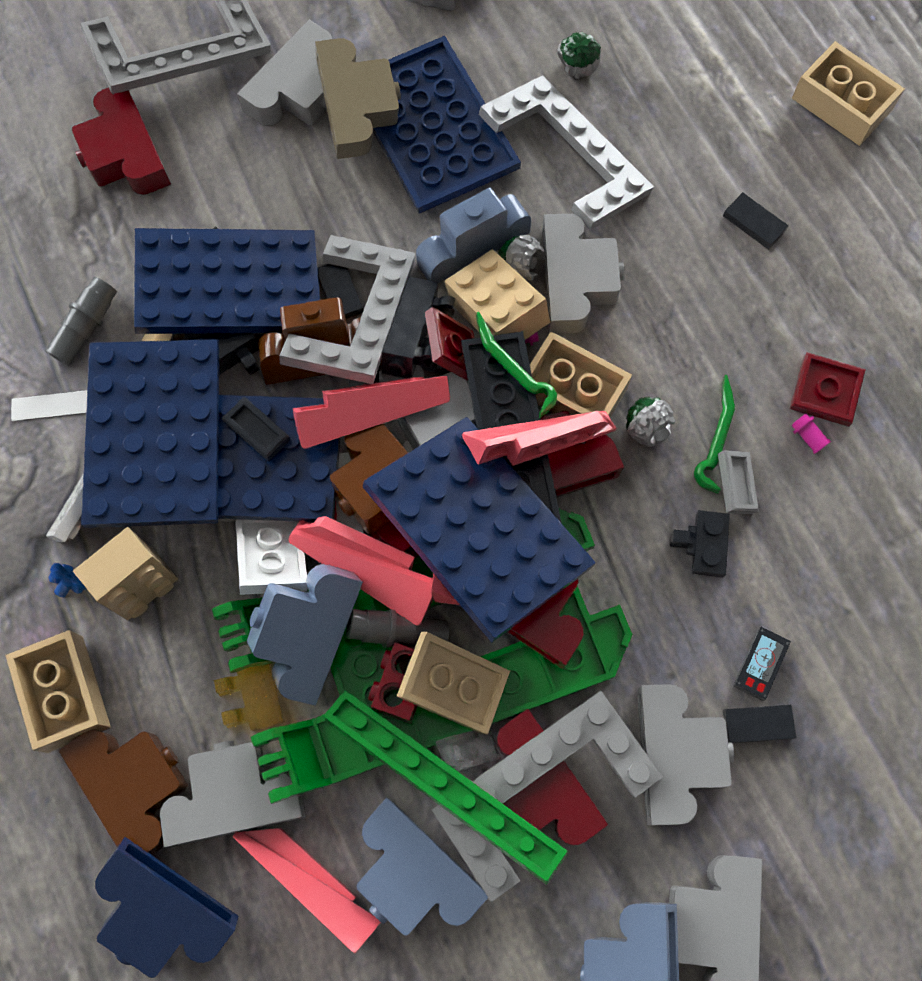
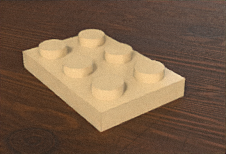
[397,632,510,735]

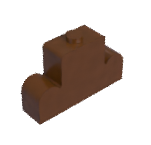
[259,297,382,385]
[330,424,408,534]
[58,730,188,855]

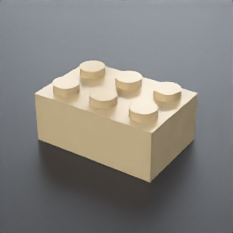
[792,41,905,146]
[444,249,550,340]
[530,332,632,417]
[73,527,178,620]
[5,630,111,753]

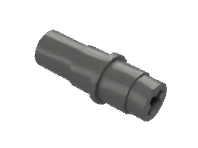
[45,277,117,366]
[346,608,449,648]

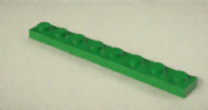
[323,690,568,885]

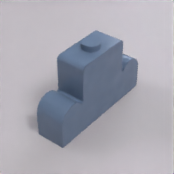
[416,187,531,283]
[247,564,363,706]
[357,798,488,935]
[580,902,679,981]

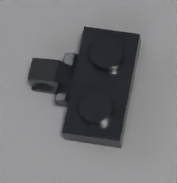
[670,510,730,578]

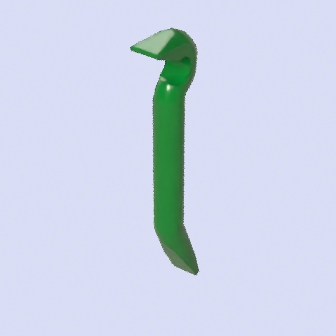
[476,312,557,418]
[694,375,735,494]

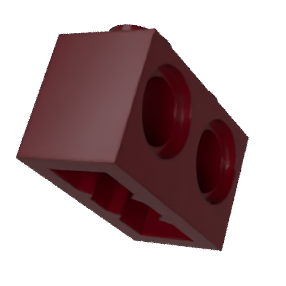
[368,643,417,724]

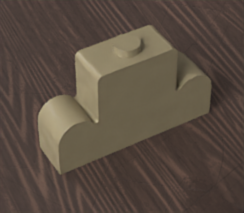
[315,38,401,159]

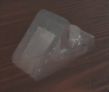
[436,728,501,773]

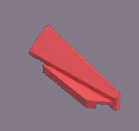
[293,376,450,449]
[462,411,617,466]
[289,516,434,626]
[232,828,381,954]

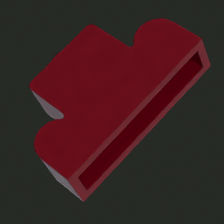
[71,87,171,195]
[541,411,624,497]
[507,579,584,669]
[497,709,608,845]

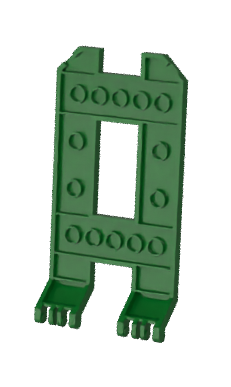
[211,508,633,804]

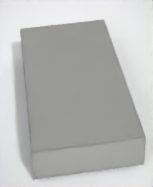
[718,450,759,514]

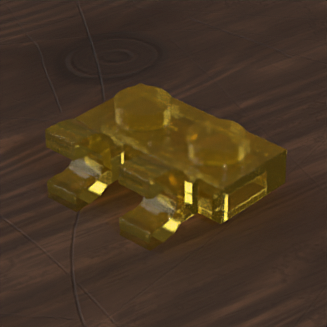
[213,664,284,731]

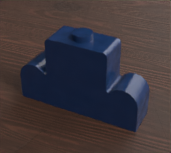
[95,837,239,978]

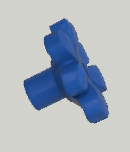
[48,563,87,598]

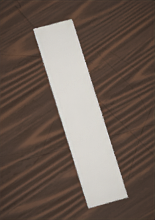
[11,390,87,421]

